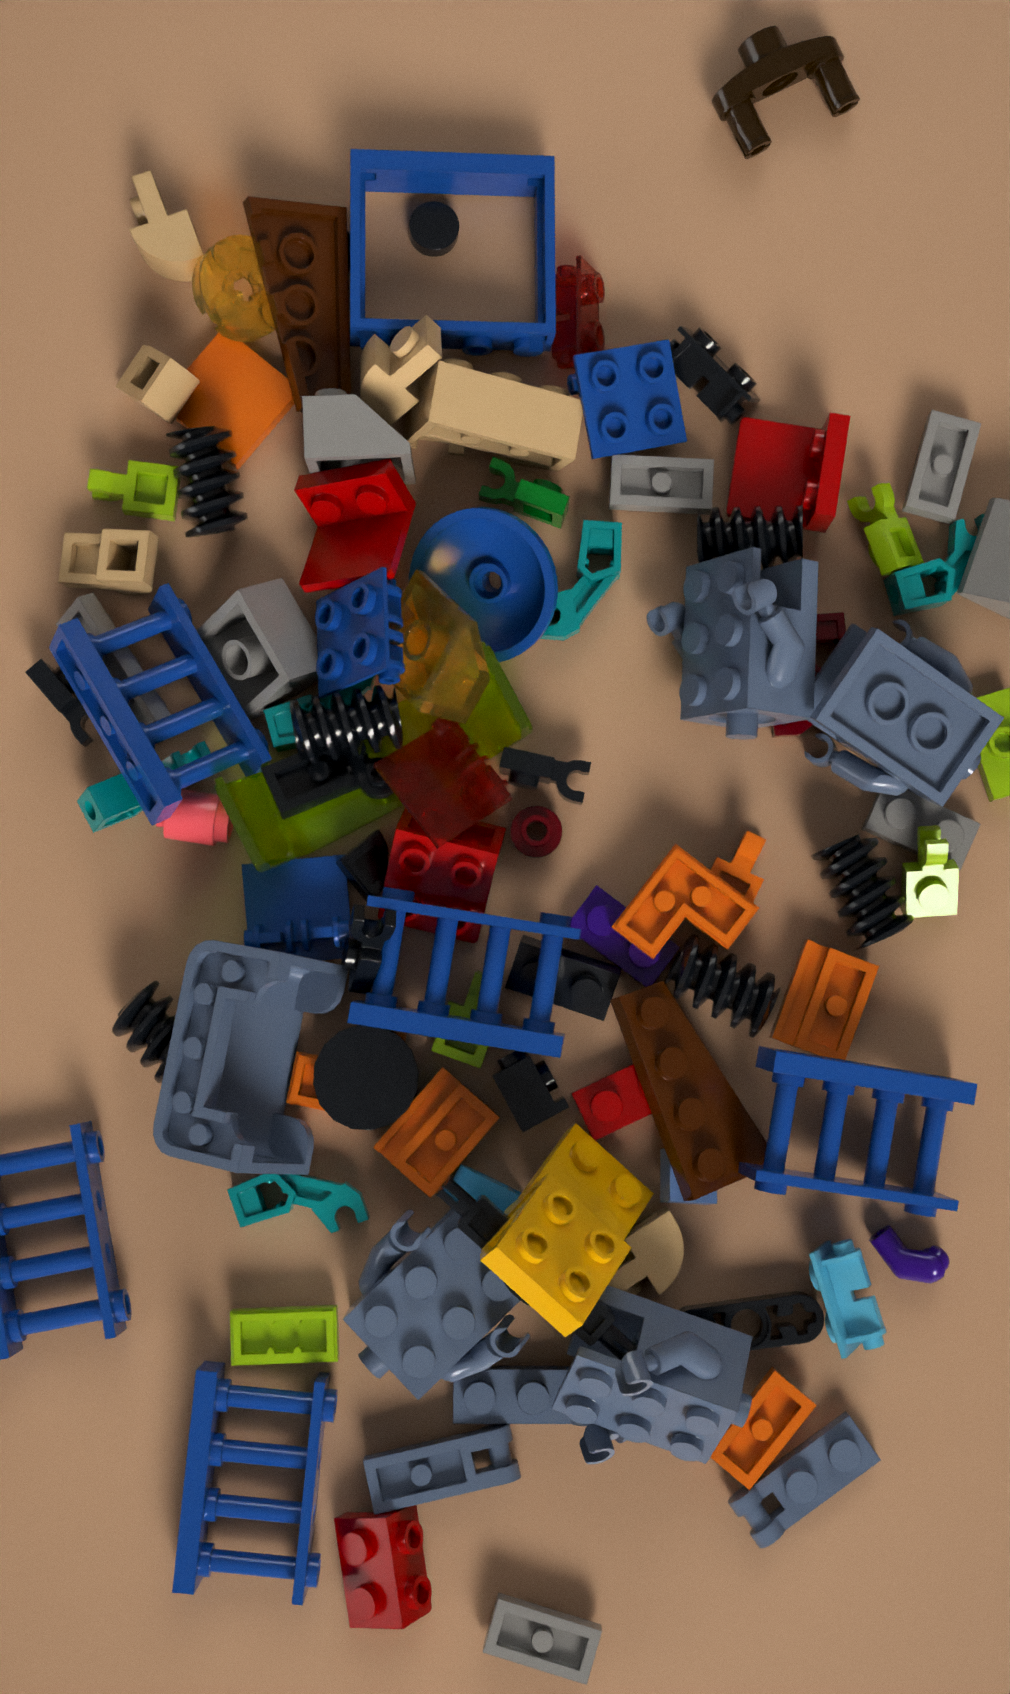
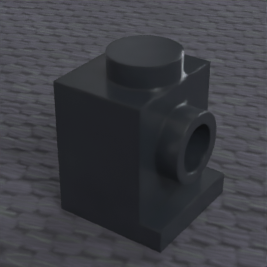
[492,1051,569,1133]

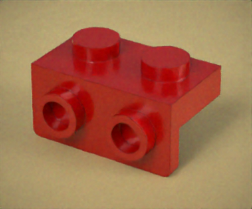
[334,1505,432,1629]

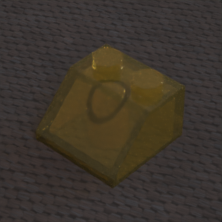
[392,569,490,724]

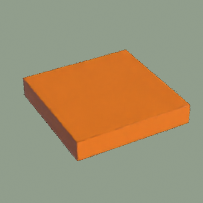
[175,327,295,470]

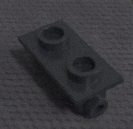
[670,326,760,425]

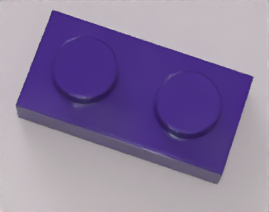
[571,885,680,987]

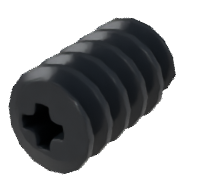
[166,426,248,538]
[697,505,803,569]
[290,685,403,764]
[811,833,914,951]
[664,934,780,1038]
[112,981,176,1083]

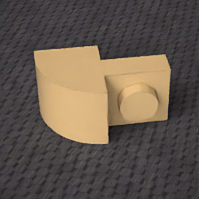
[129,170,211,282]
[360,315,442,425]
[115,345,200,424]
[58,529,159,595]
[608,1206,684,1295]

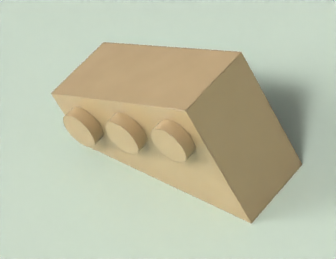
[403,358,583,472]

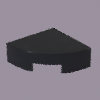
[335,829,389,903]

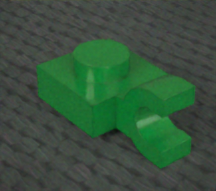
[478,457,570,529]

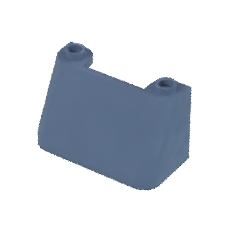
[153,940,348,1175]

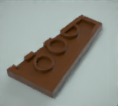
[610,981,767,1201]

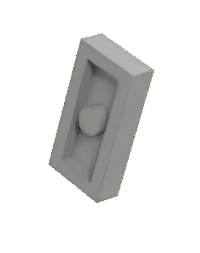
[902,410,981,524]
[609,454,714,515]
[861,790,981,871]
[483,1592,602,1685]

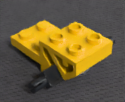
[435,1123,654,1360]

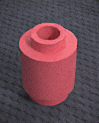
[156,789,235,846]

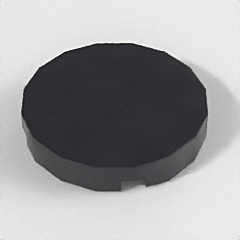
[313,1025,419,1130]

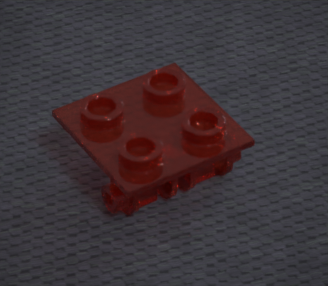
[373,713,513,849]

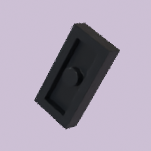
[505,935,622,1021]

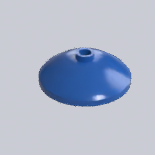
[409,507,558,664]

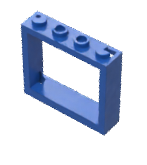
[350,149,556,357]

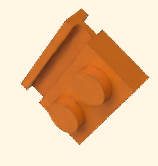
[769,939,879,1060]
[373,1067,500,1198]

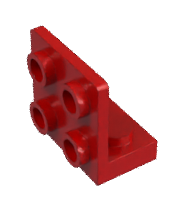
[725,413,851,533]
[294,458,416,593]
[378,803,507,943]

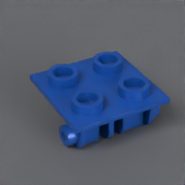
[567,339,687,459]
[315,567,405,699]
[242,854,352,961]

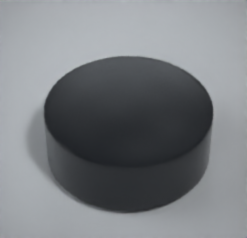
[409,201,459,257]

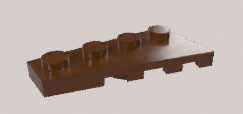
[243,196,351,412]

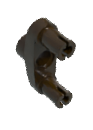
[712,26,860,159]

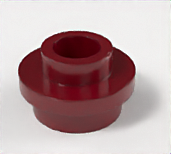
[511,806,562,858]

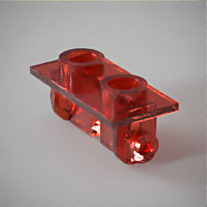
[552,255,605,369]

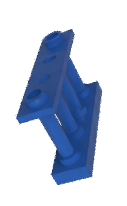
[49,583,272,826]
[347,887,582,1058]
[738,1046,977,1217]
[0,1121,132,1360]
[172,1361,338,1605]

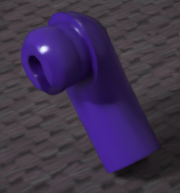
[869,1225,950,1284]

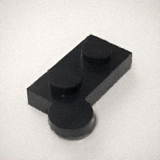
[261,742,400,820]

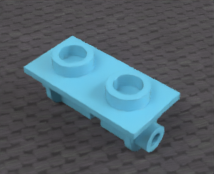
[809,1239,887,1359]

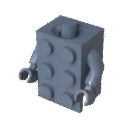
[647,547,819,740]
[804,619,1004,807]
[343,1208,530,1400]
[552,1285,752,1465]

